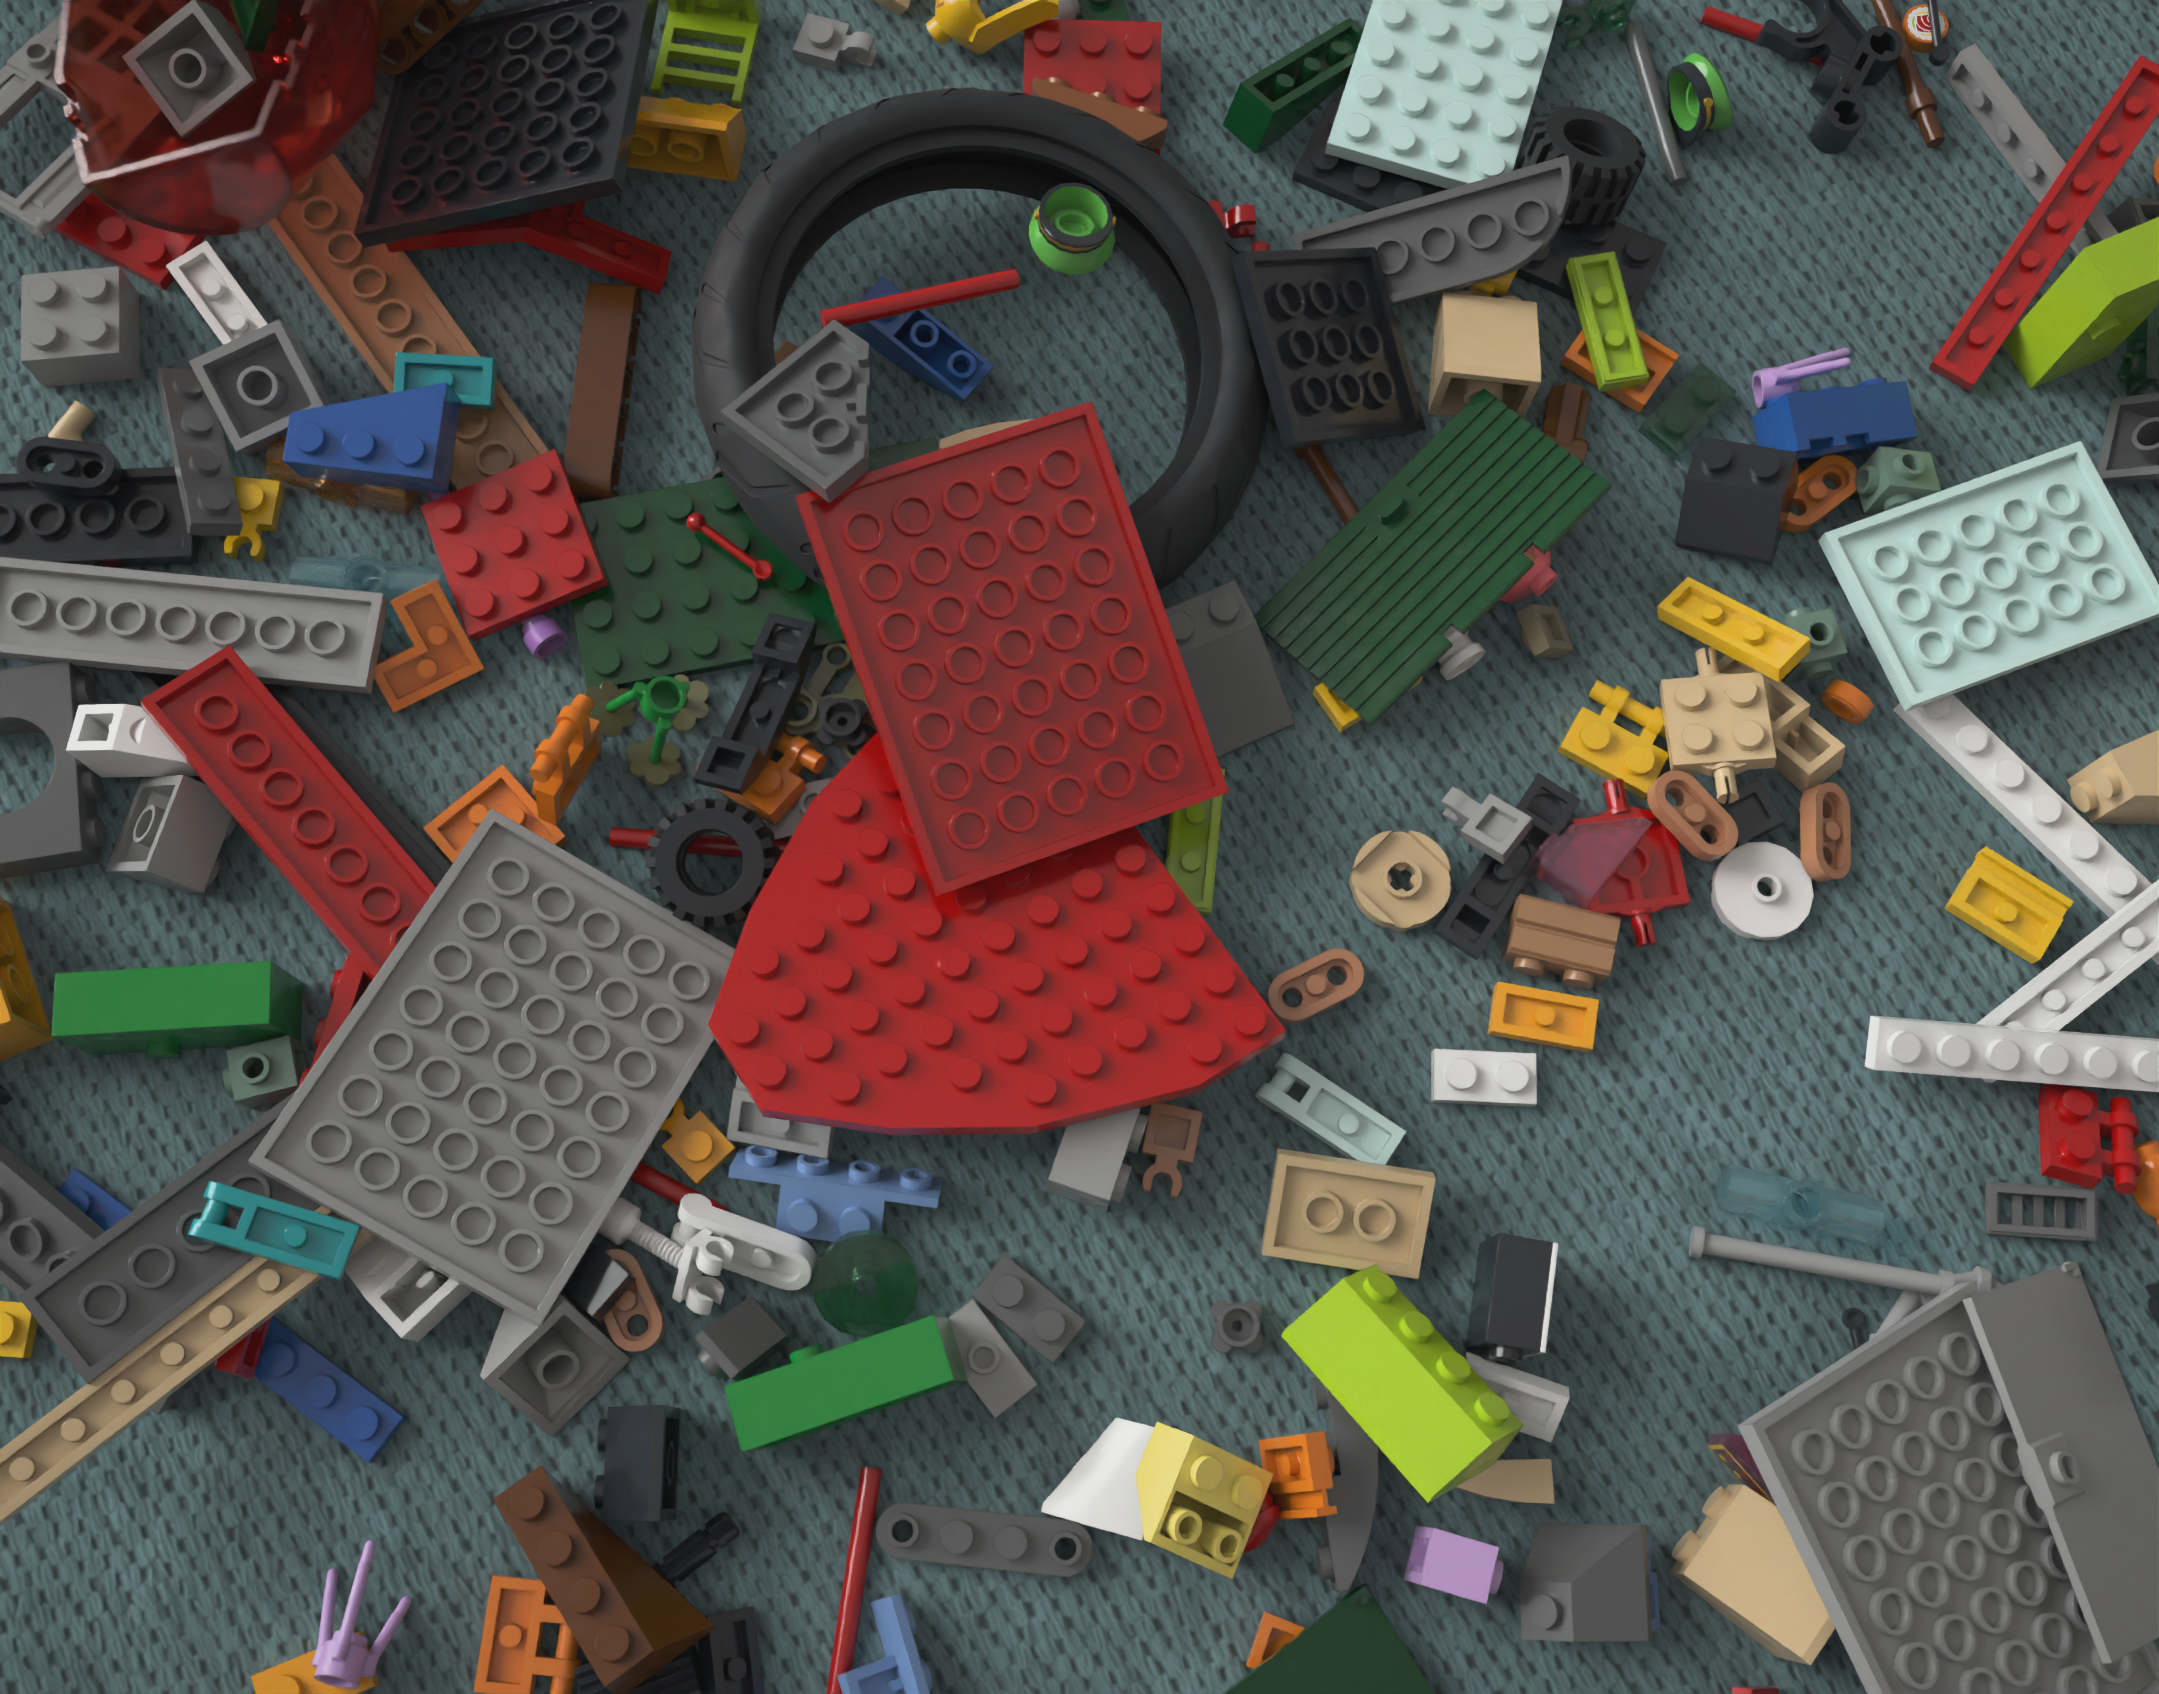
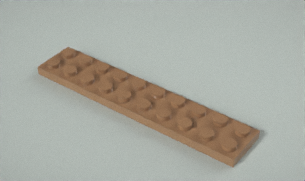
[230,122,549,490]

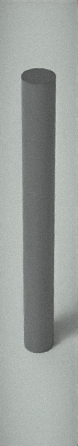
[1624,22,1688,187]

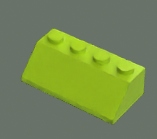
[1281,1264,1524,1503]

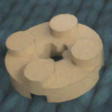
[1349,830,1451,932]

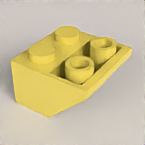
[1136,1422,1274,1579]

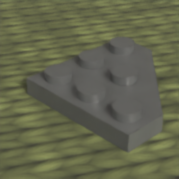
[720,320,873,503]

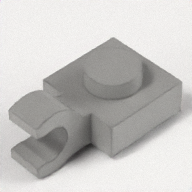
[793,13,878,72]
[1441,787,1533,864]

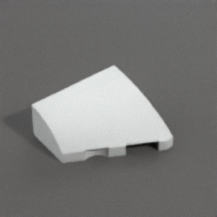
[1041,1418,1155,1541]

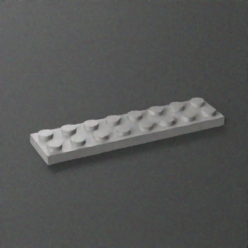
[0,557,389,694]

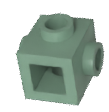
[1855,446,1941,515]
[1781,607,1848,682]

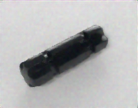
[652,1512,740,1587]

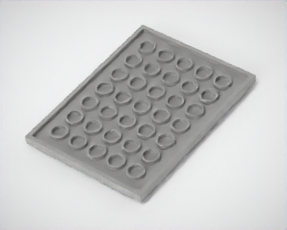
[248,808,735,1328]
[1737,1281,2159,1694]

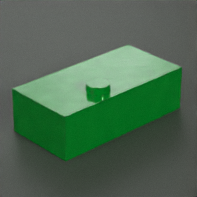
[52,961,303,1059]
[724,1315,968,1452]

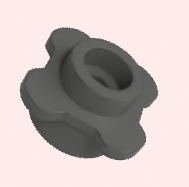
[1210,1299,1264,1353]

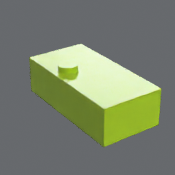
[2003,217,2159,389]

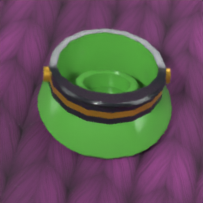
[1667,53,1733,147]
[1029,182,1116,275]

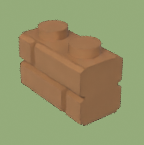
[1501,894,1621,989]

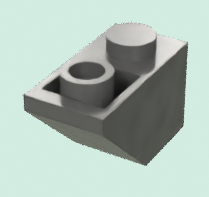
[695,1296,792,1382]

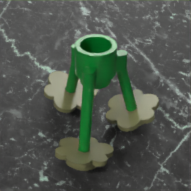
[584,674,709,787]

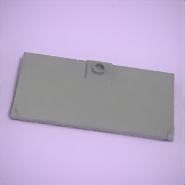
[1962,1261,2159,1664]

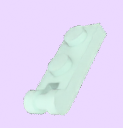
[1255,1053,1407,1165]

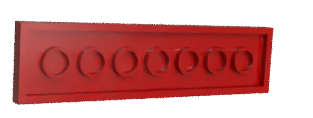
[140,645,436,980]

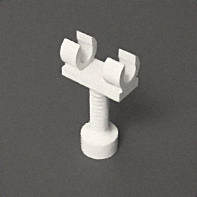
[598,1197,734,1315]

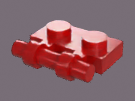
[2038,1083,2142,1194]

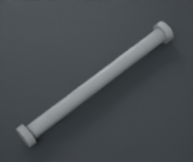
[1689,1226,1955,1298]

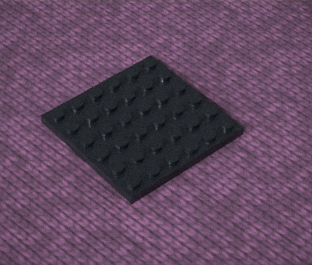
[354,0,659,248]

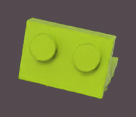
[651,0,763,107]

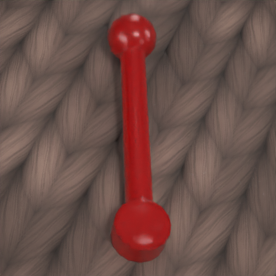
[687,513,773,582]

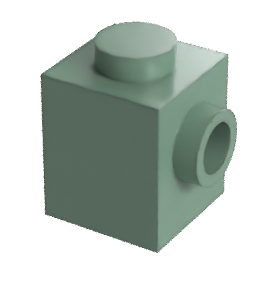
[223,1035,308,1109]

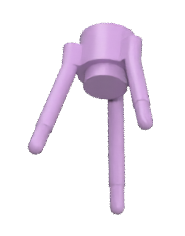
[1752,348,1852,408]
[311,1540,412,1689]

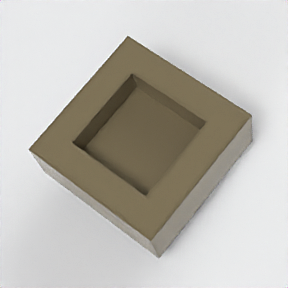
[1516,604,1574,658]

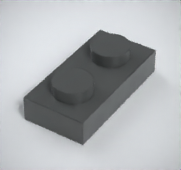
[971,1254,1086,1364]

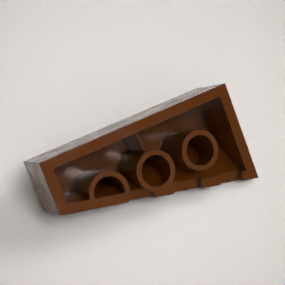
[493,1465,716,1694]

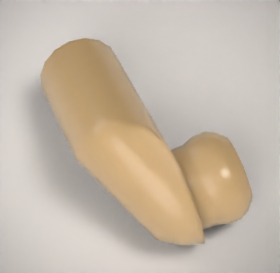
[48,401,96,441]

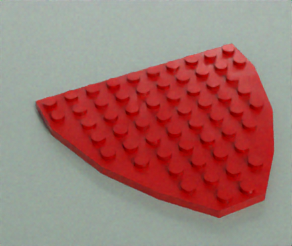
[708,732,1286,1135]

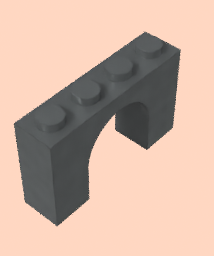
[0,661,107,879]

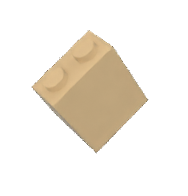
[1428,291,1541,418]
[2067,730,2159,825]
[1669,1484,1835,1665]

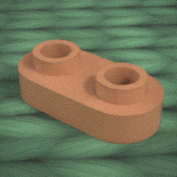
[1647,770,1738,861]
[1799,782,1851,883]
[1266,948,1364,1024]
[603,1249,666,1353]

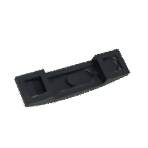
[693,613,817,795]
[1433,773,1581,960]

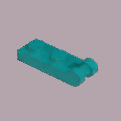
[187,1181,361,1281]

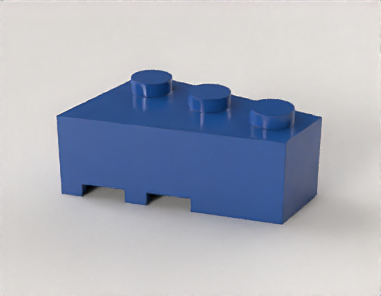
[1752,377,1918,465]
[283,382,461,494]

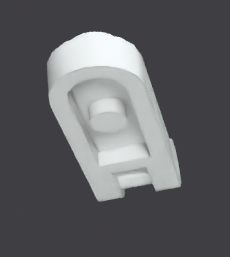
[670,1193,817,1291]

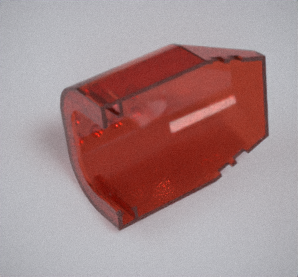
[54,0,380,236]

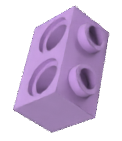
[1403,1526,1503,1604]

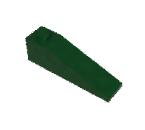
[1223,18,1364,154]

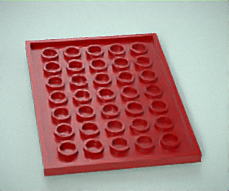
[795,401,1229,896]

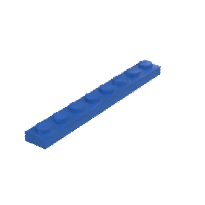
[57,1169,407,1463]

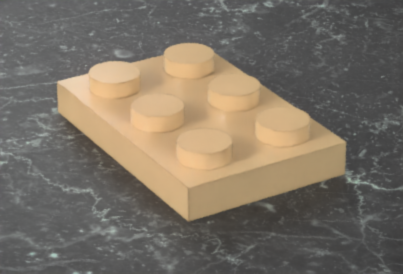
[1261,1148,1436,1279]

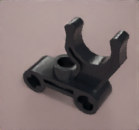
[1756,0,1903,154]

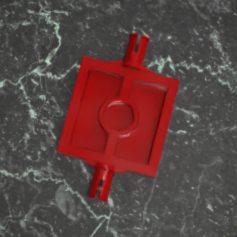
[1568,779,1690,948]

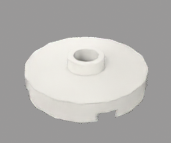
[1710,842,1814,941]

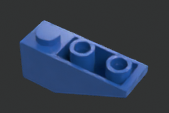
[849,276,994,403]

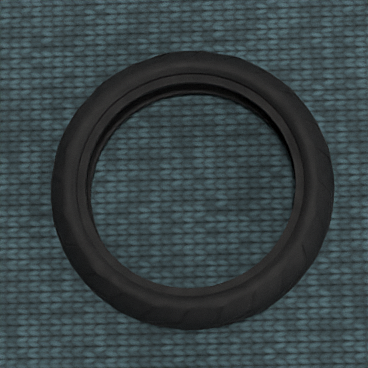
[692,88,1270,591]

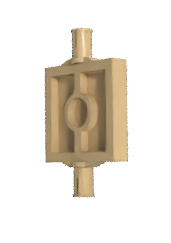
[1659,647,1777,804]

